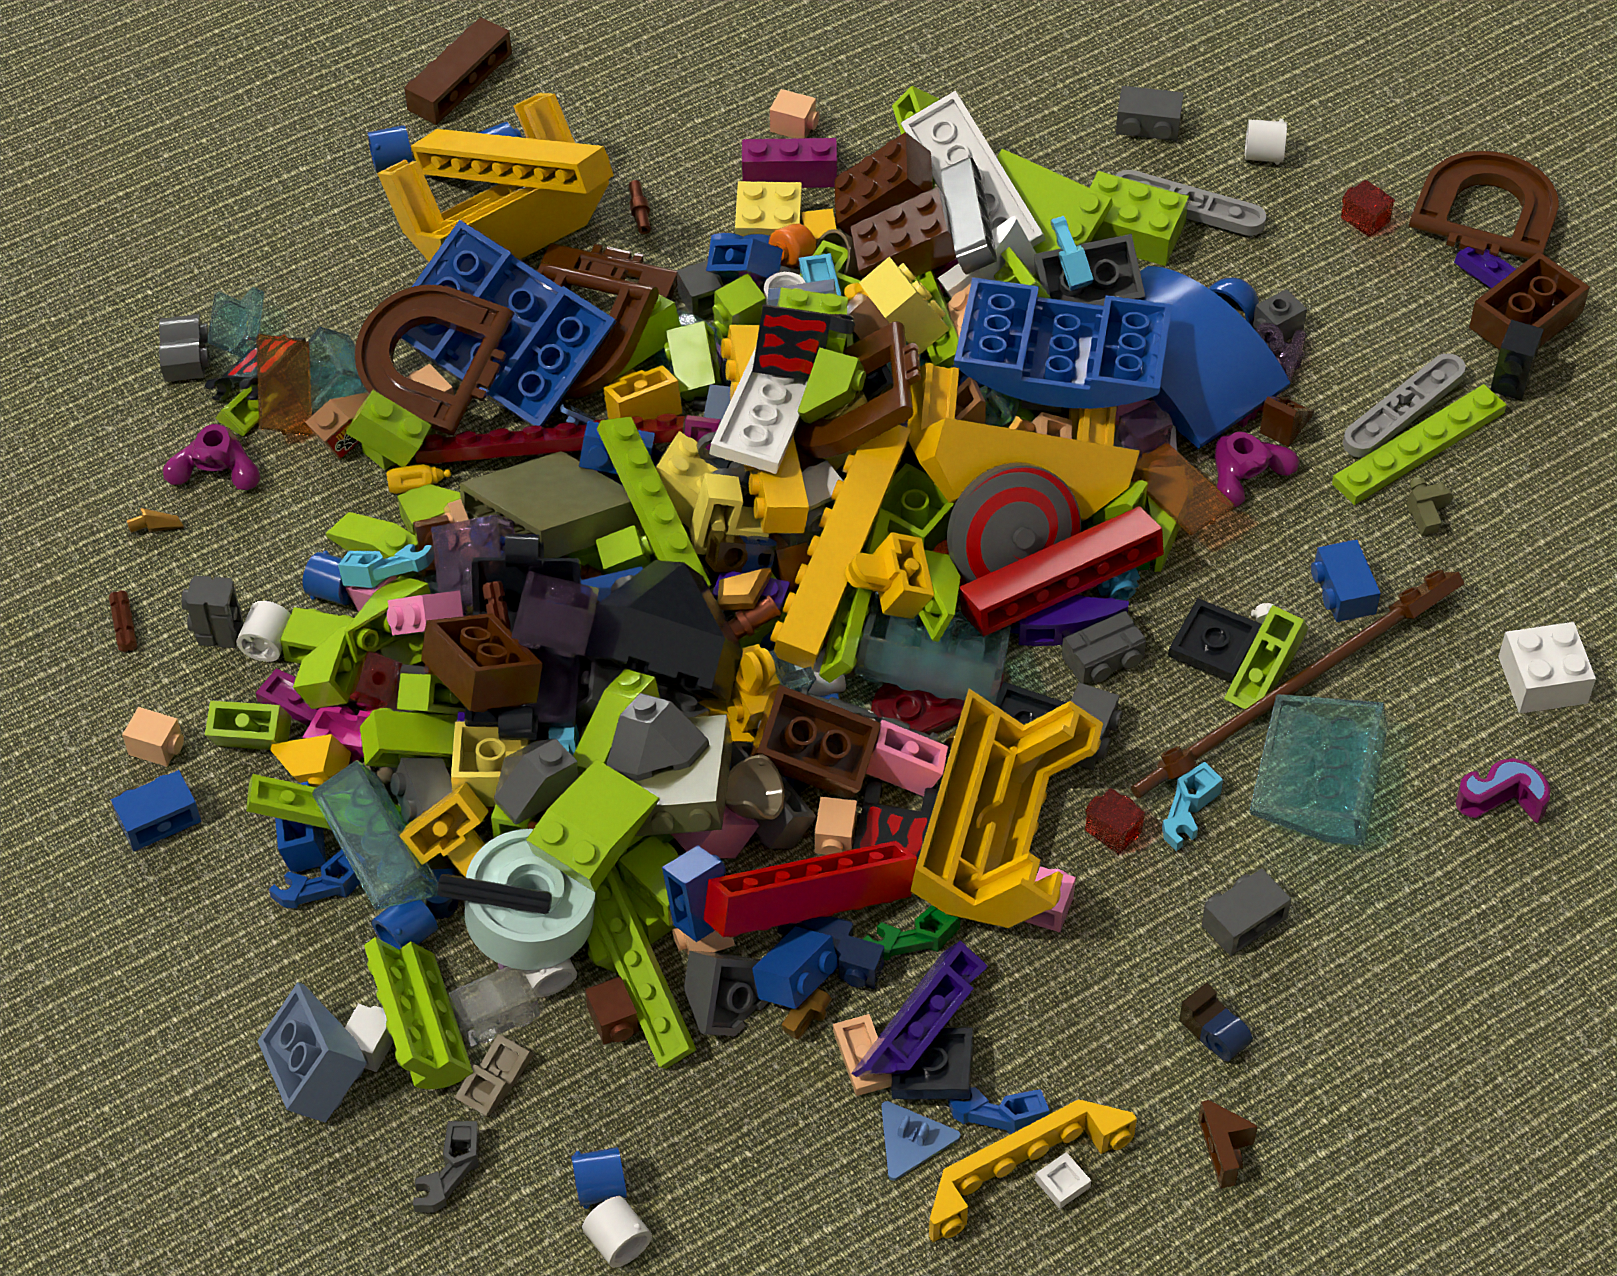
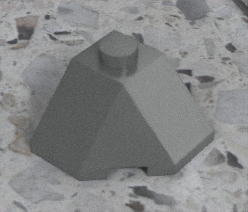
[606,693,709,781]
[494,739,578,825]
[684,951,769,1036]

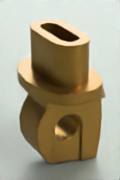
[781,988,832,1039]

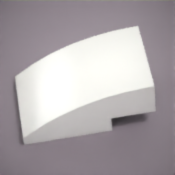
[938,216,1036,300]

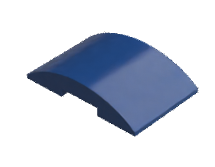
[400,220,617,427]
[1139,265,1290,449]
[954,278,1172,409]

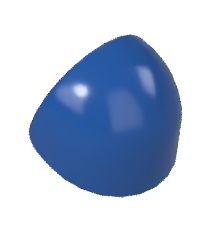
[1209,277,1259,326]

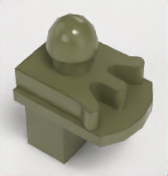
[1406,477,1453,536]

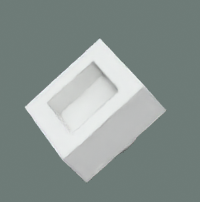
[1035,1152,1091,1209]

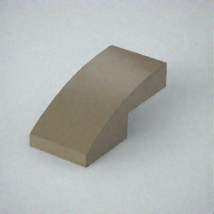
[454,1034,534,1117]

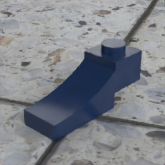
[778,916,884,989]

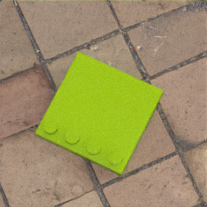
[997,149,1114,279]

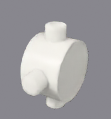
[1251,603,1275,624]

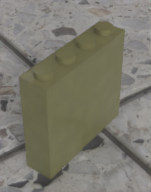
[460,451,643,558]
[578,714,733,837]

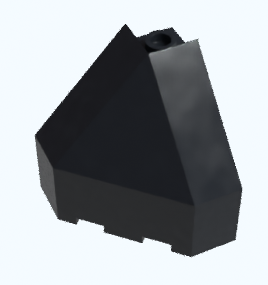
[583,560,743,702]

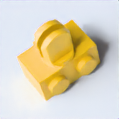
[603,365,682,420]
[845,532,935,619]
[727,644,781,733]
[399,782,489,877]

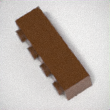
[404,17,512,125]

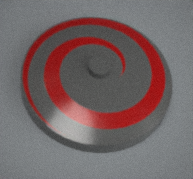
[947,462,1081,584]

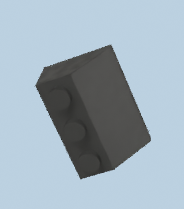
[1034,234,1145,306]

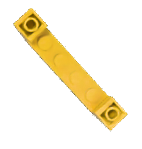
[929,1099,1137,1242]

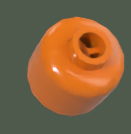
[768,224,816,269]

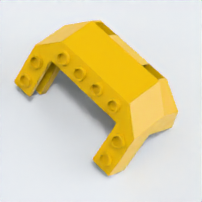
[377,93,609,262]
[907,363,1140,521]
[911,688,1103,928]

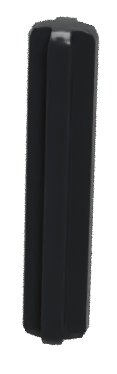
[437,874,552,914]

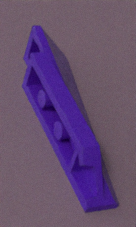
[851,940,988,1077]

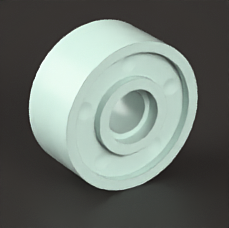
[465,829,596,970]

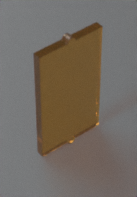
[256,334,312,436]
[1131,442,1234,536]

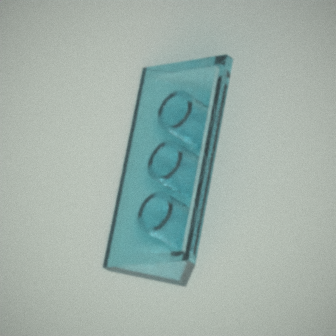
[312,760,439,910]

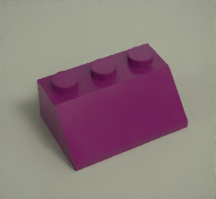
[742,138,837,188]

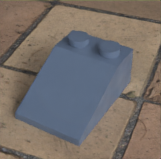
[258,982,367,1123]

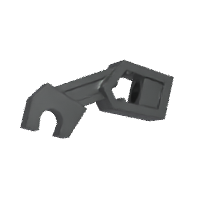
[413,1121,480,1212]

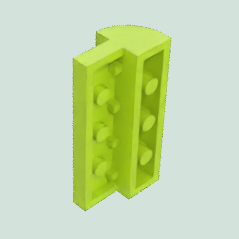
[364,937,473,1089]

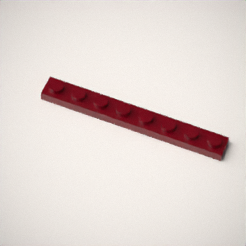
[415,413,685,465]

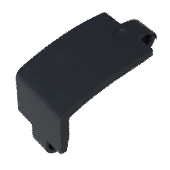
[464,534,582,740]

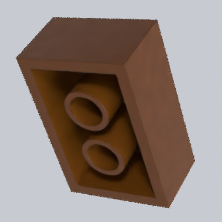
[834,132,933,237]
[850,187,957,278]
[1469,252,1590,350]
[421,613,543,712]
[749,684,881,799]

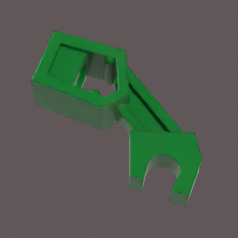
[863,905,961,960]

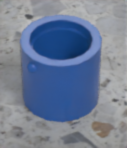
[367,125,413,172]
[303,550,353,605]
[372,892,438,949]
[571,1147,627,1209]

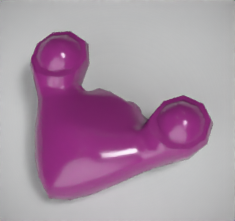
[163,424,261,490]
[1215,432,1300,507]

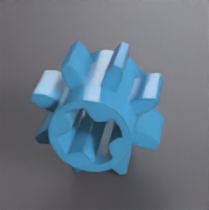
[1096,568,1140,600]

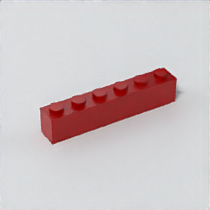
[959,506,1164,637]
[703,841,917,938]

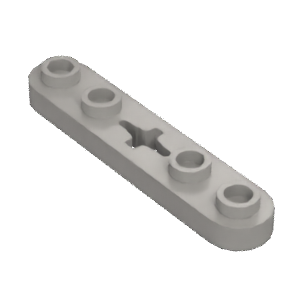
[1115,170,1266,236]
[1343,353,1466,458]

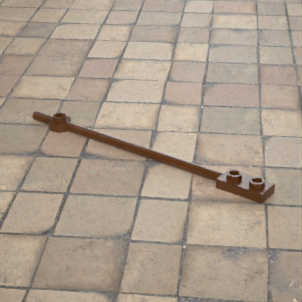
[1131,569,1465,798]

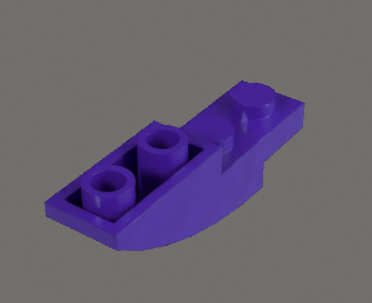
[995,594,1129,646]

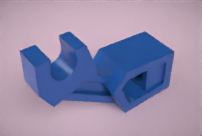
[269,845,370,909]
[948,1087,1050,1134]

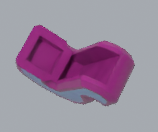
[1455,758,1551,823]

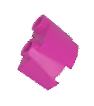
[302,705,373,765]

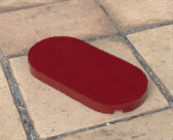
[871,650,1004,735]

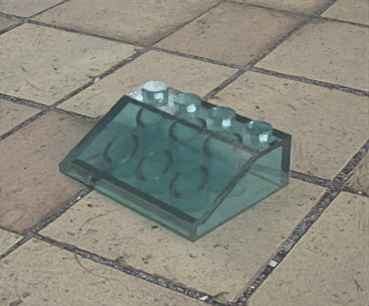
[854,591,1011,705]
[1250,694,1388,846]

